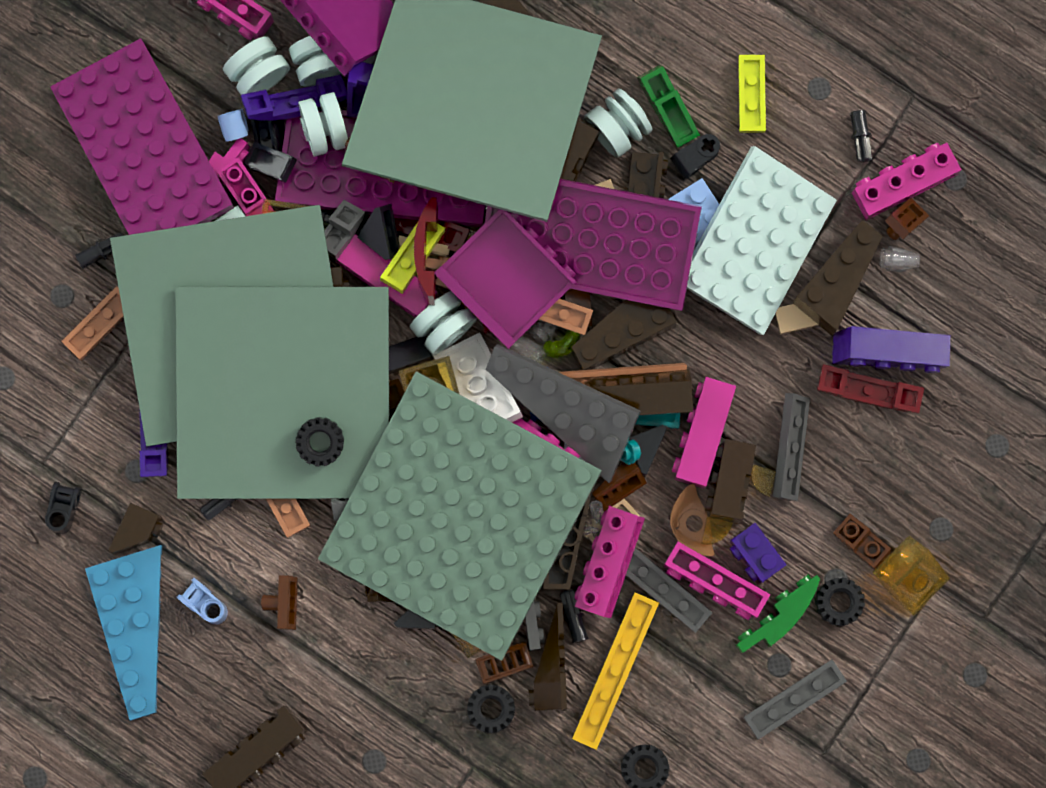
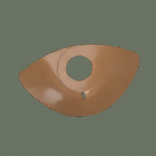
[670,484,715,556]

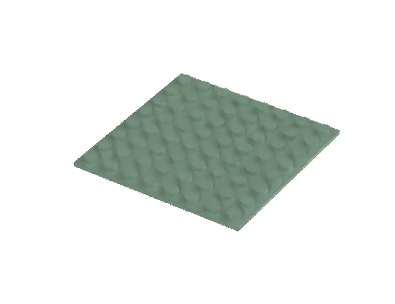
[342,0,602,222]
[110,205,334,446]
[175,287,389,499]
[318,371,602,661]

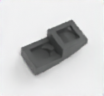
[324,200,366,261]

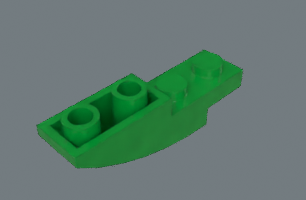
[735,574,820,654]

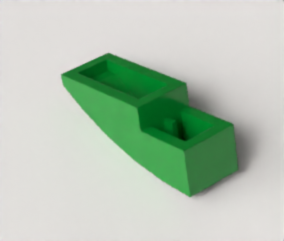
[636,65,700,148]

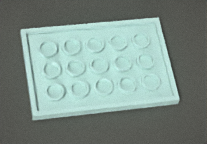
[687,146,837,335]

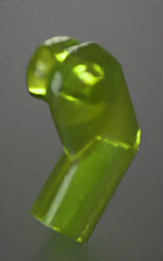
[543,330,580,358]

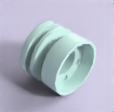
[584,88,652,158]

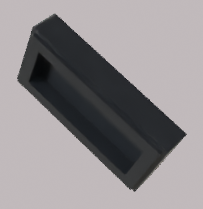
[243,142,297,183]

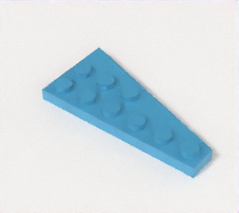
[85,545,162,721]

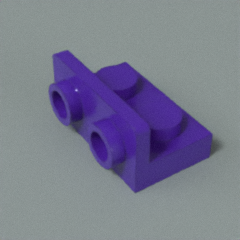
[729,523,786,584]

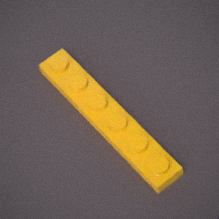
[572,593,659,750]

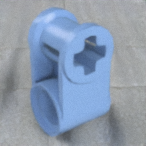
[218,109,249,142]
[177,577,228,625]

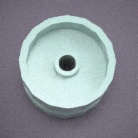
[223,36,290,95]
[289,36,344,87]
[298,92,349,157]
[410,291,477,355]

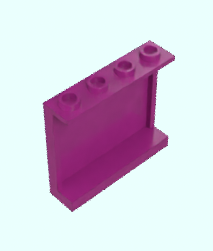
[280,0,394,76]
[434,209,576,349]

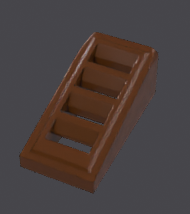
[592,462,647,512]
[475,642,534,684]

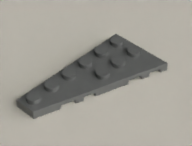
[485,344,641,483]

